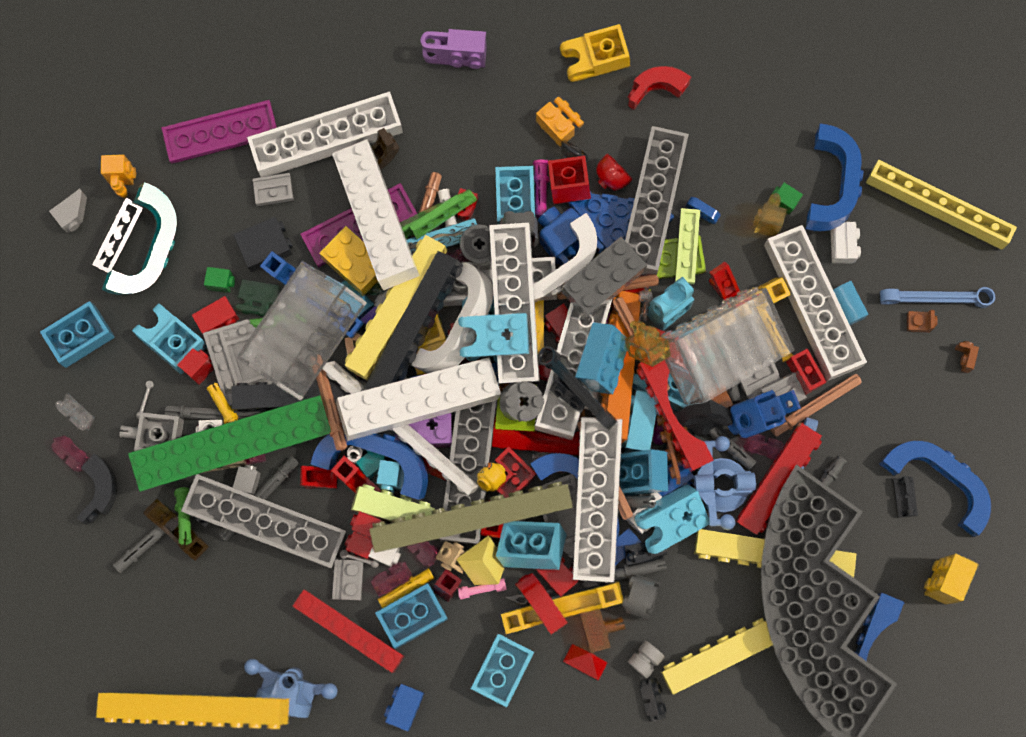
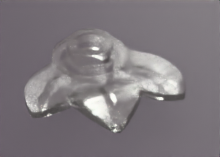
[639,287,652,324]

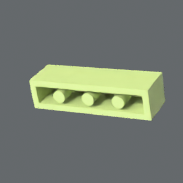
[351,484,435,523]

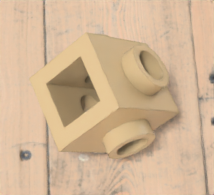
[436,541,465,573]

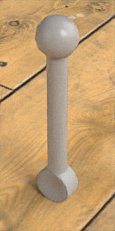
[136,381,154,419]
[340,550,379,568]

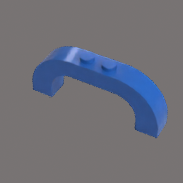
[806,124,864,231]
[260,251,364,338]
[311,433,428,500]
[879,441,991,537]
[530,453,619,542]

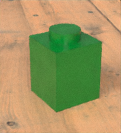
[771,183,803,215]
[204,267,235,293]

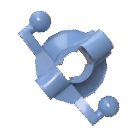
[694,436,756,530]
[244,659,338,718]

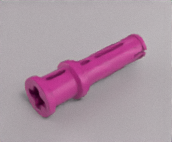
[533,160,549,218]

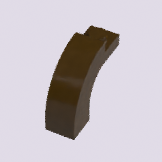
[372,128,400,170]
[143,499,209,561]

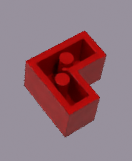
[495,446,536,498]
[345,511,383,560]

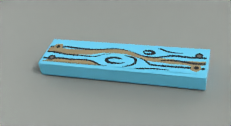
[407,218,477,256]

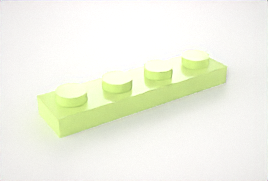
[675,208,700,285]

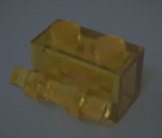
[753,193,787,237]
[625,321,671,367]

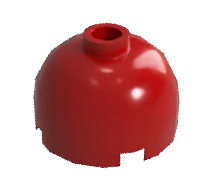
[596,153,633,190]

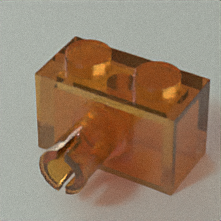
[580,609,625,653]

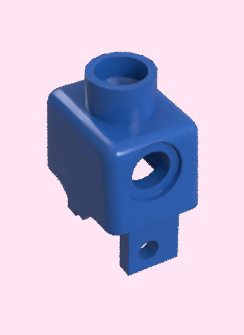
[538,207,604,266]
[728,390,801,438]

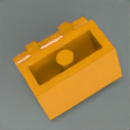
[536,97,584,147]
[101,155,136,198]

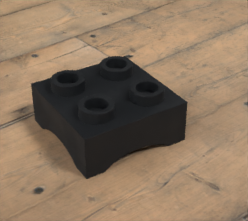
[676,399,733,437]

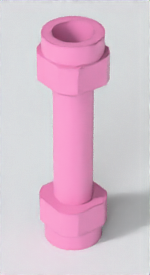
[458,578,506,600]

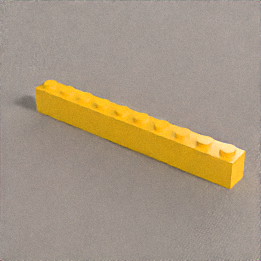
[97,693,289,729]

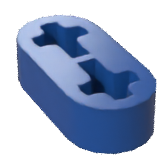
[686,197,721,224]

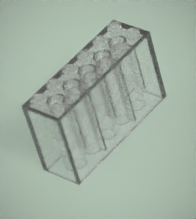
[236,261,367,401]
[655,286,795,405]

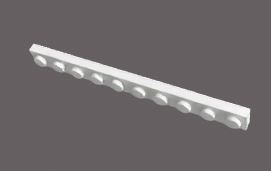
[322,361,479,495]

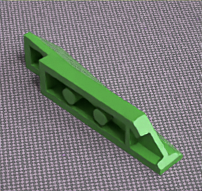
[400,190,477,240]

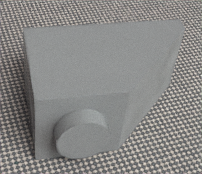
[49,189,87,233]

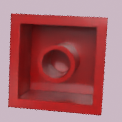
[548,156,591,204]

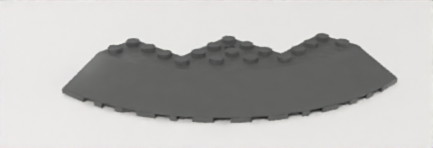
[761,464,897,737]

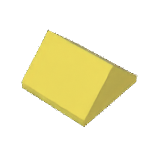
[456,536,504,585]

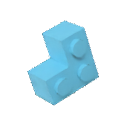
[377,460,404,493]

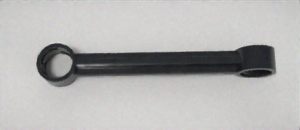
[538,346,618,431]

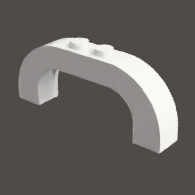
[490,213,597,302]
[412,262,493,374]

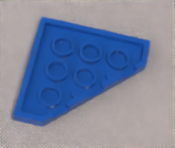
[569,192,674,249]

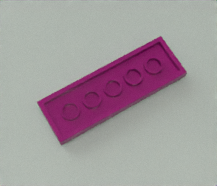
[161,100,277,164]
[301,183,417,268]

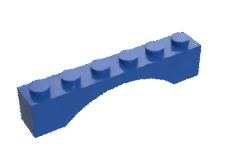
[853,593,904,661]

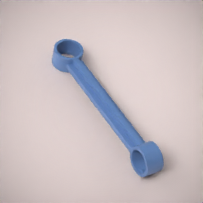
[880,287,995,308]

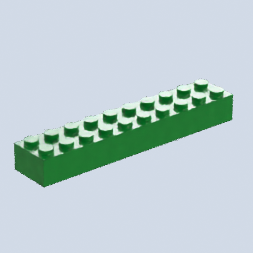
[128,395,331,491]

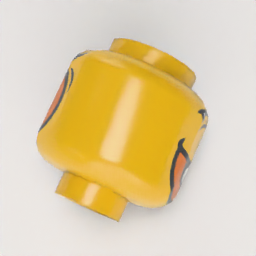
[477,462,506,492]

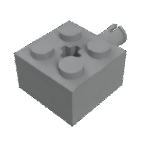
[120,412,184,451]

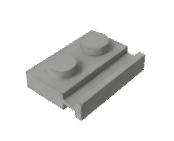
[253,173,294,206]
[736,357,780,399]
[759,372,807,406]
[332,559,364,601]

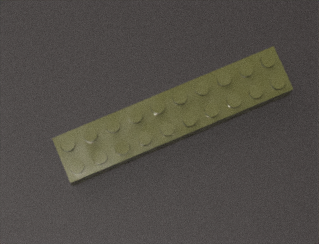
[369,481,573,553]

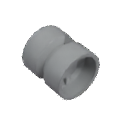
[627,640,665,679]

